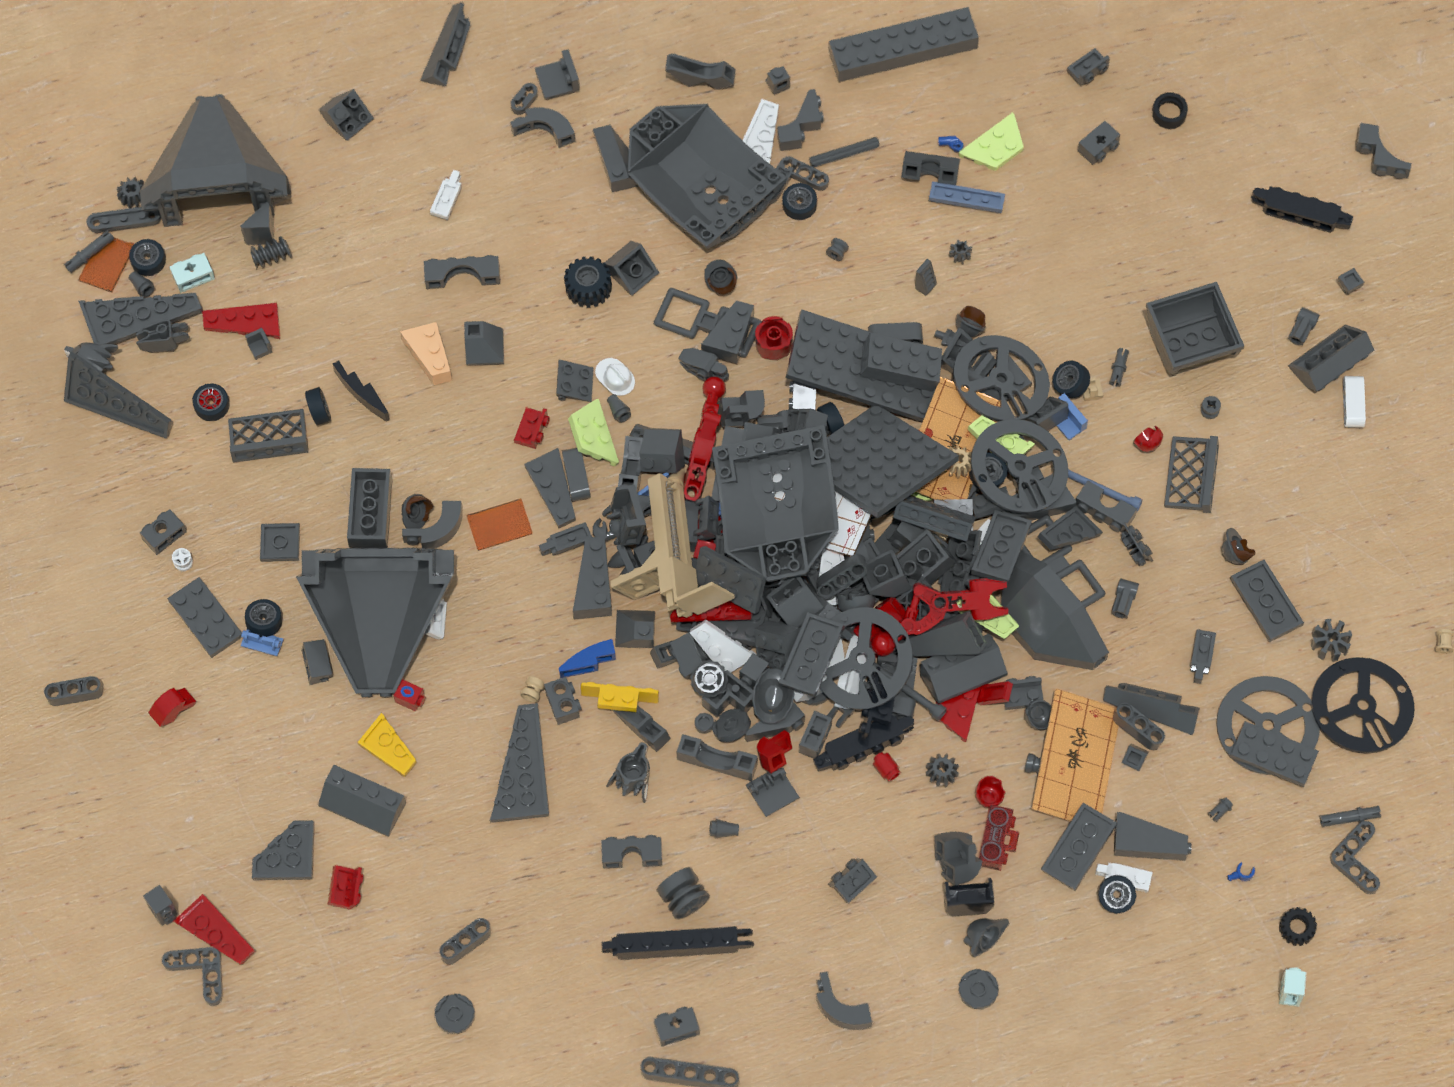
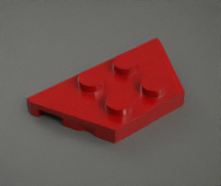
[936,687,980,742]

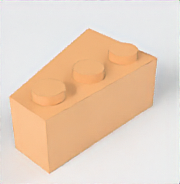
[400,322,452,385]

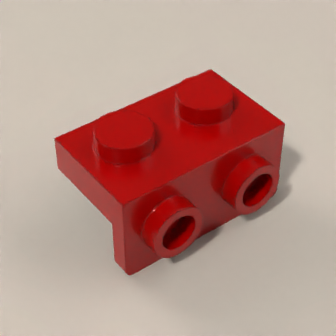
[328,865,363,910]

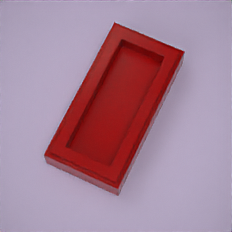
[977,681,1013,705]

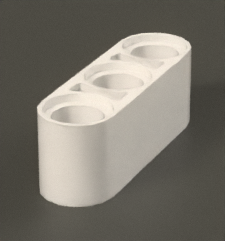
[1343,376,1366,428]

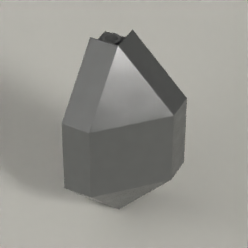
[1001,551,1109,670]

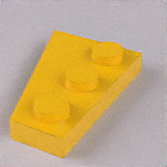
[358,713,417,777]

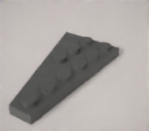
[78,293,203,344]
[64,352,171,439]
[490,703,549,823]

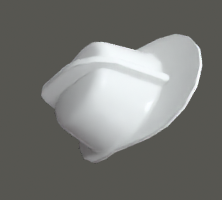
[595,358,635,396]

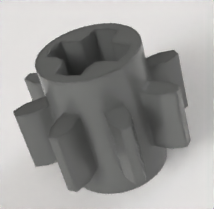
[949,239,972,264]

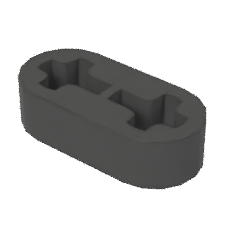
[511,83,538,115]

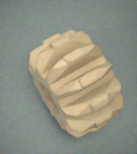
[944,445,972,479]

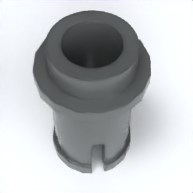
[1208,797,1233,822]

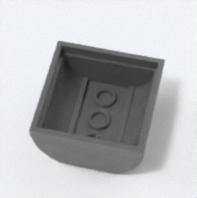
[1146,282,1244,374]

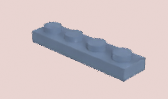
[929,181,1005,213]

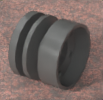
[657,867,710,920]

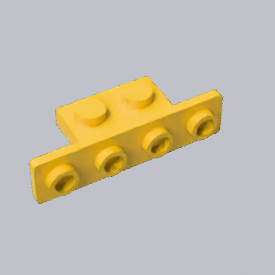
[581,682,659,712]

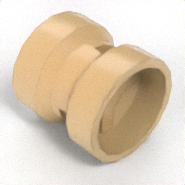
[520,676,545,703]

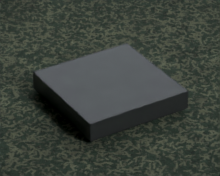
[260,523,300,562]

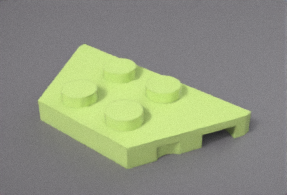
[959,113,1024,171]
[568,399,619,466]

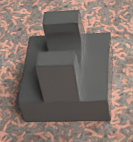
[1337,268,1364,294]

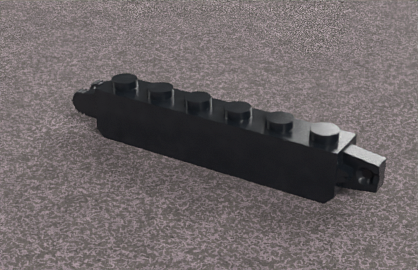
[601,926,754,960]

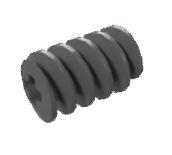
[250,236,292,269]

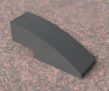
[612,706,671,752]

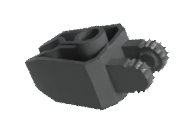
[136,319,189,352]
[678,348,729,381]

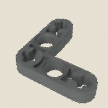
[770,156,829,204]
[1330,821,1380,895]
[162,947,223,1006]

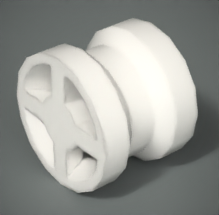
[172,548,193,571]

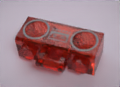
[979,804,1019,871]

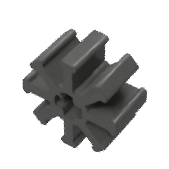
[1311,619,1352,662]

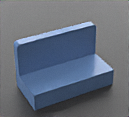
[1056,393,1088,440]

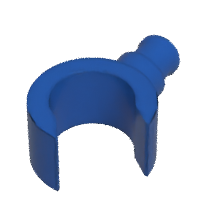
[1227,862,1255,881]

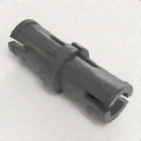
[1109,348,1129,387]

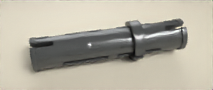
[63,230,114,273]
[1320,805,1381,828]

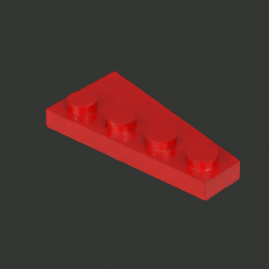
[202,303,280,339]
[670,601,753,622]
[173,894,256,965]

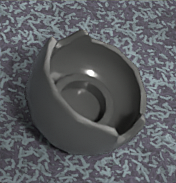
[1025,700,1052,730]

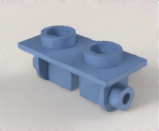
[240,629,284,656]

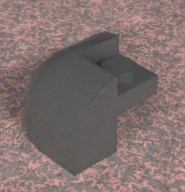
[717,390,765,427]
[935,832,982,885]

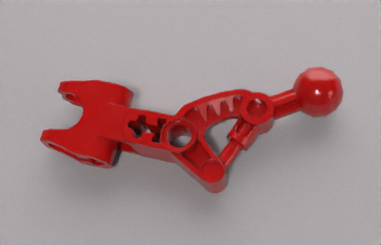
[683,377,726,502]
[871,578,1008,657]

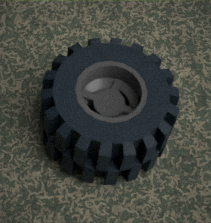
[564,256,612,308]

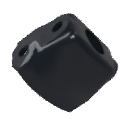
[944,878,994,917]

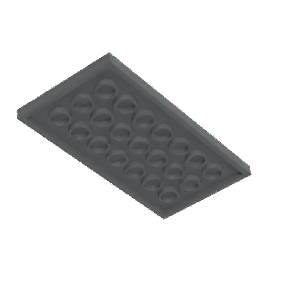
[785,310,936,422]

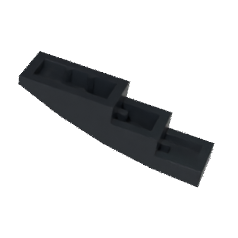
[332,360,390,422]

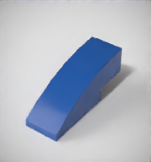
[559,639,616,678]

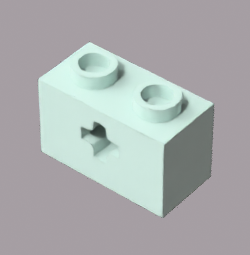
[170,253,215,293]
[1279,968,1306,1007]

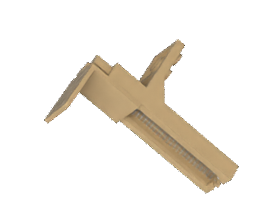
[611,473,735,618]

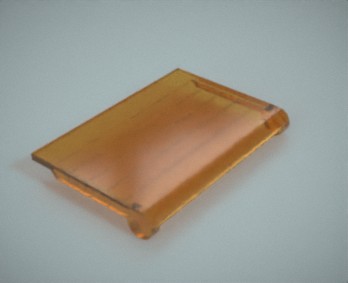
[78,234,134,292]
[466,498,533,551]

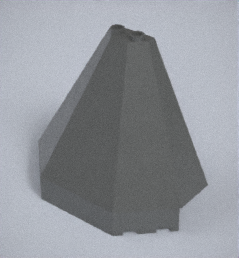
[139,94,291,227]
[296,548,455,697]

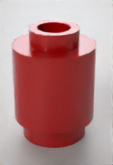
[873,752,901,782]

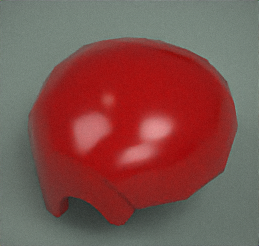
[1133,426,1164,452]
[975,776,1005,808]

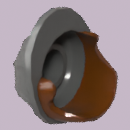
[704,260,737,295]
[956,306,986,337]
[401,494,433,529]
[1222,528,1256,564]

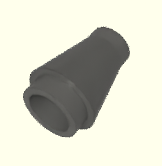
[129,271,154,297]
[607,394,631,422]
[709,819,739,838]

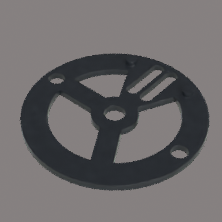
[1312,657,1415,753]

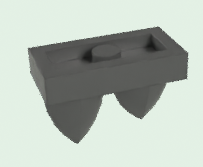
[607,545,639,576]

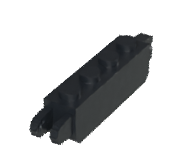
[1251,186,1353,233]
[813,715,914,772]

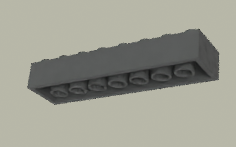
[828,7,979,82]

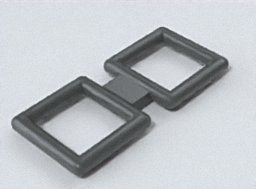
[653,288,762,358]
[1021,515,1106,608]

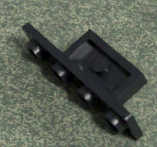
[858,667,895,742]

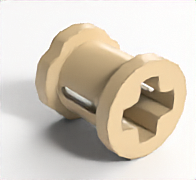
[1436,629,1454,654]

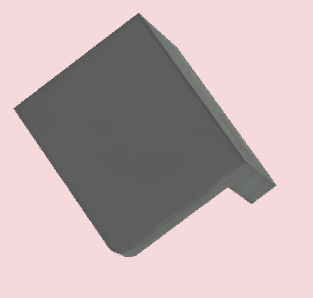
[245,328,272,360]

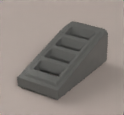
[915,259,937,296]
[650,640,677,669]

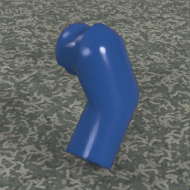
[938,136,964,152]

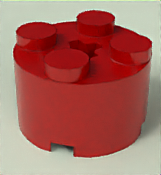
[755,316,793,360]

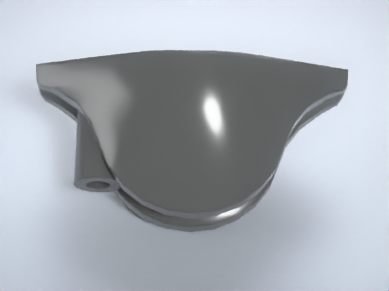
[964,918,1009,958]

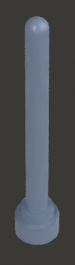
[1068,469,1143,513]

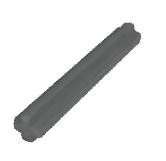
[809,137,880,167]

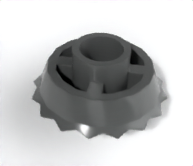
[690,660,729,698]

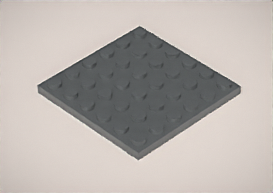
[827,406,959,518]

